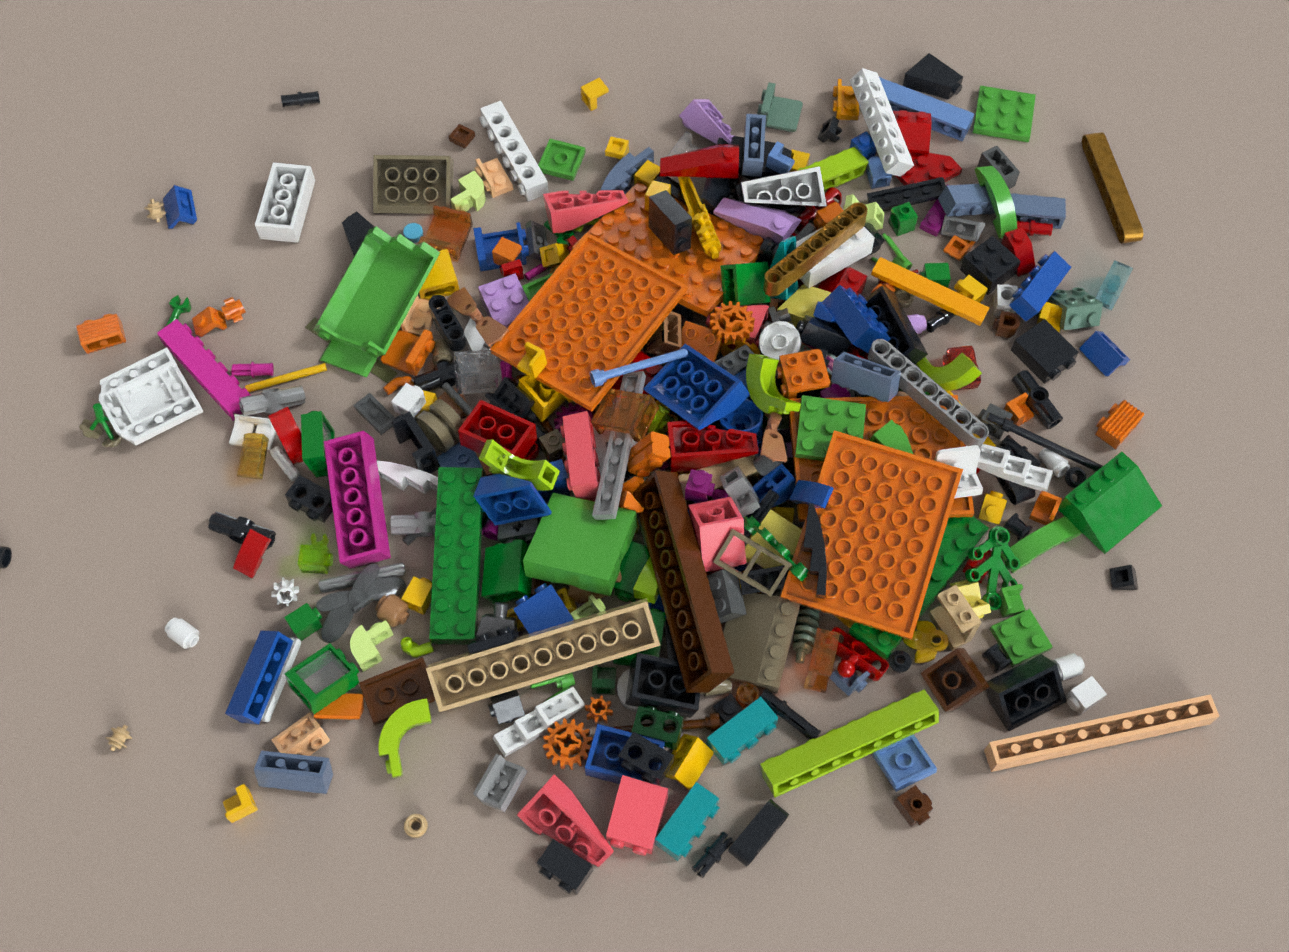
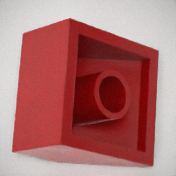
[893,110,932,154]
[818,267,867,295]

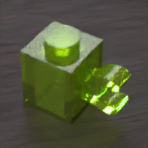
[297,533,333,574]

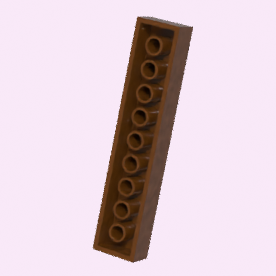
[633,470,735,693]

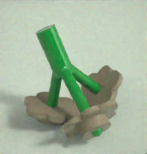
[79,403,122,448]

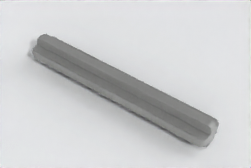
[319,562,406,593]

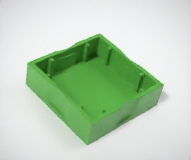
[523,493,637,596]

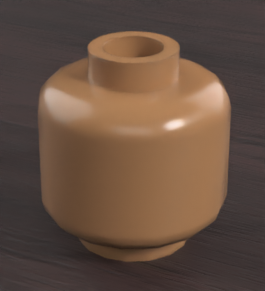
[375,594,410,627]

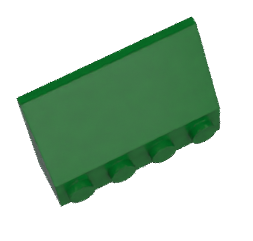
[1058,451,1162,554]

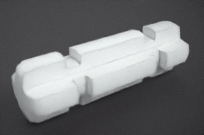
[270,446,300,482]

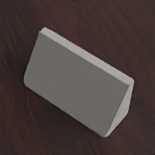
[941,215,985,242]

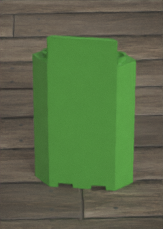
[313,226,440,378]

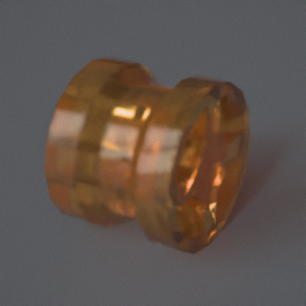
[735,682,759,709]

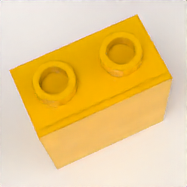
[419,249,459,300]

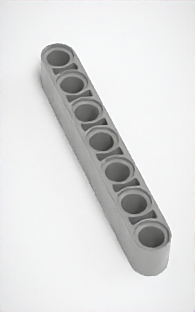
[868,339,989,448]

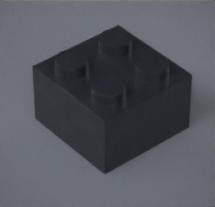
[960,236,1021,295]

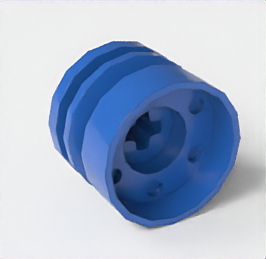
[718,399,763,447]

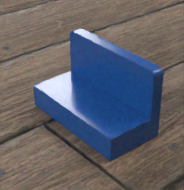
[163,185,197,229]
[1079,331,1130,376]

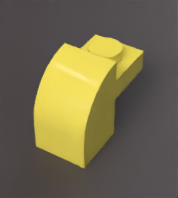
[950,580,991,619]

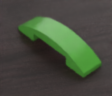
[974,166,1017,239]
[1001,516,1082,573]

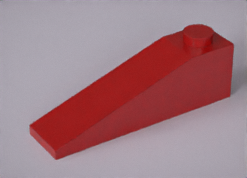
[660,144,739,178]
[667,421,759,472]

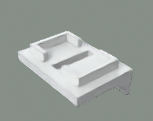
[229,414,276,450]

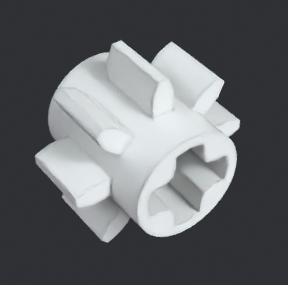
[271,577,299,606]

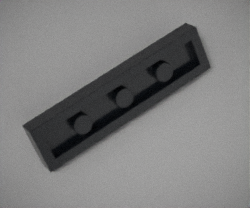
[867,177,946,211]

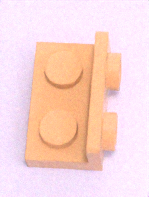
[474,158,513,198]
[401,295,438,337]
[272,712,330,756]

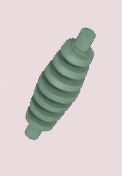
[793,604,820,664]

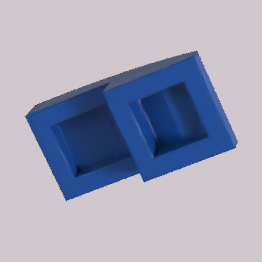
[789,480,834,508]

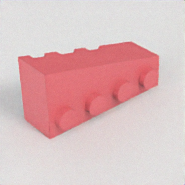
[560,411,601,502]

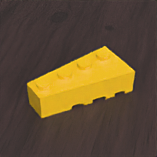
[518,375,566,422]

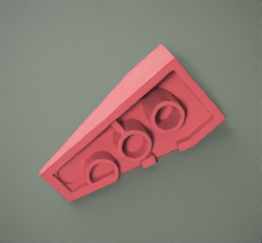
[543,190,628,233]

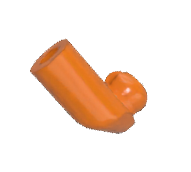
[383,376,415,395]

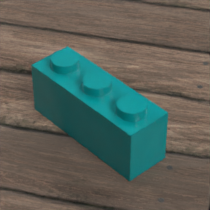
[706,697,778,765]
[655,782,720,861]

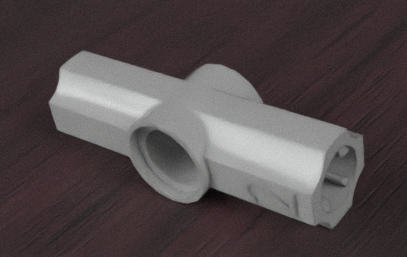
[239,385,306,416]
[391,511,436,537]

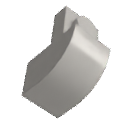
[720,466,760,517]

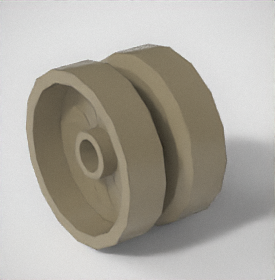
[415,399,464,453]

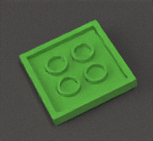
[973,85,1036,142]
[795,395,866,461]

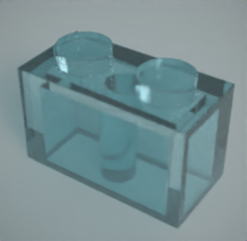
[1096,260,1133,311]

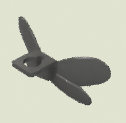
[316,564,406,643]

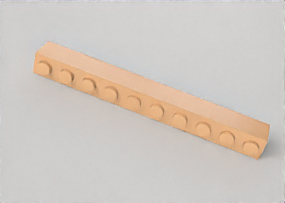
[984,694,1219,772]

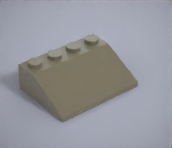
[373,155,454,214]
[723,593,800,693]

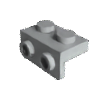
[473,754,528,812]

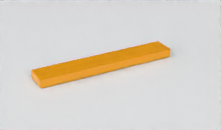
[871,257,990,326]

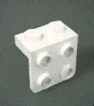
[935,445,983,498]

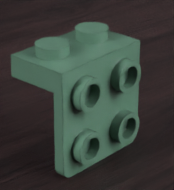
[757,82,803,132]
[1049,287,1103,330]

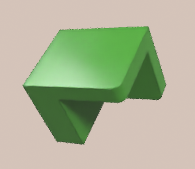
[998,584,1026,618]

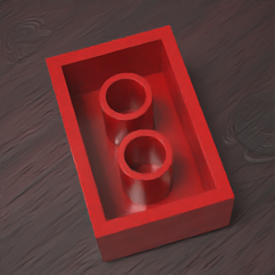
[458,400,537,459]

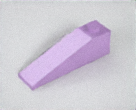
[679,99,734,144]
[713,198,801,244]

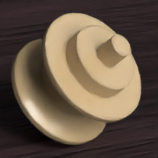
[144,199,166,222]
[105,725,132,752]

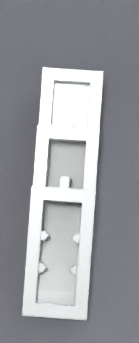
[966,444,1053,492]
[377,461,438,495]
[493,687,585,757]

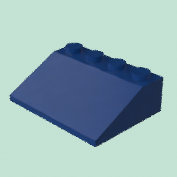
[643,344,750,430]

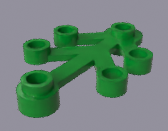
[743,516,809,582]
[965,526,1020,610]

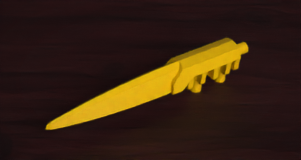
[678,177,722,259]

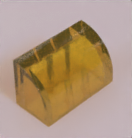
[237,433,269,480]

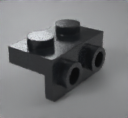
[485,377,535,419]

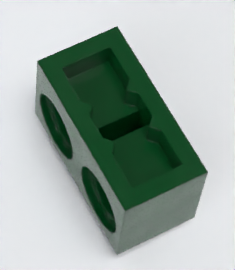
[631,705,684,750]

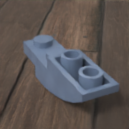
[601,147,654,194]

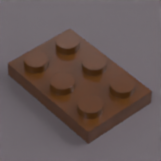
[359,657,436,725]

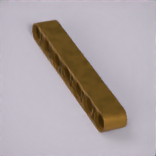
[1081,132,1143,244]
[763,202,868,297]

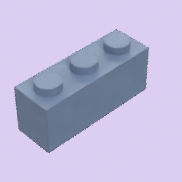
[742,114,766,177]
[938,184,995,217]
[1010,193,1066,229]
[831,352,901,402]
[254,751,333,794]

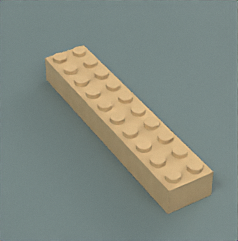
[426,598,660,712]

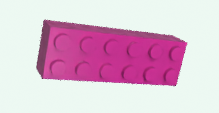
[324,431,391,569]

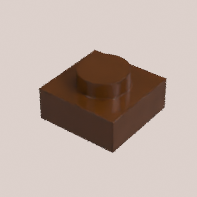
[449,124,475,149]

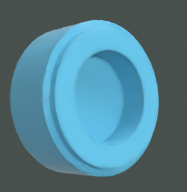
[403,223,424,243]

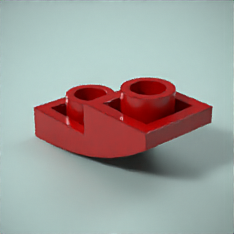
[233,529,272,578]

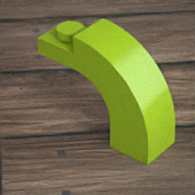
[915,353,982,391]
[746,354,801,415]
[479,439,560,491]
[378,698,432,778]

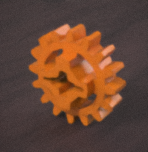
[709,301,755,345]
[543,718,593,770]

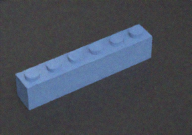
[879,77,974,142]

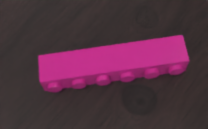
[157,319,251,421]

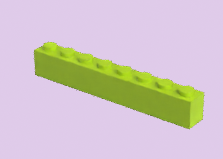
[760,689,939,798]

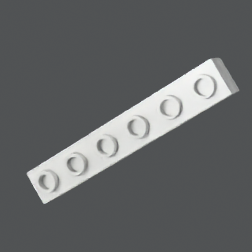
[850,68,914,177]
[479,101,549,201]

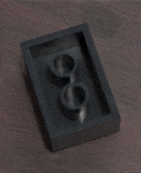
[625,653,700,718]

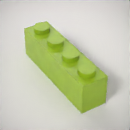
[797,147,869,192]

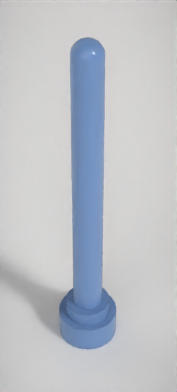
[589,349,688,388]

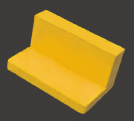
[665,734,714,790]

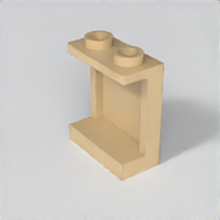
[928,585,981,651]

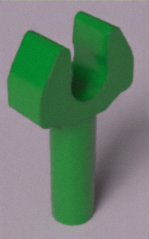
[544,220,575,245]
[165,295,191,327]

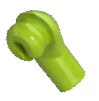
[400,637,434,658]

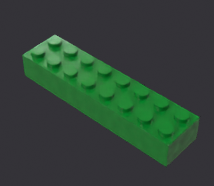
[429,467,484,645]
[848,517,989,660]

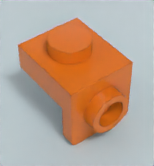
[192,306,227,337]

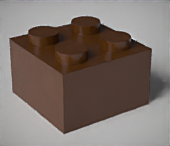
[920,648,990,712]

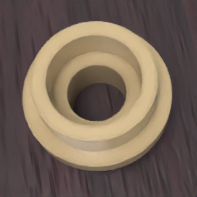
[404,814,428,838]

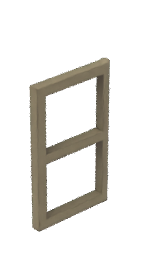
[713,529,792,597]

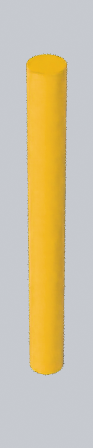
[245,363,327,393]

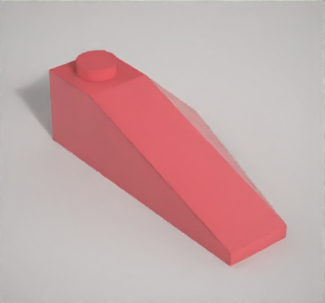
[517,774,614,867]

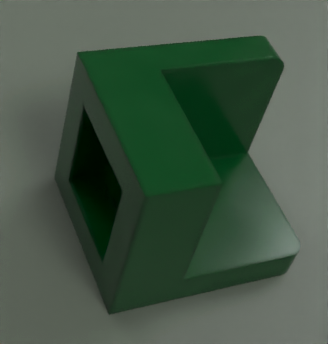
[592,665,616,695]

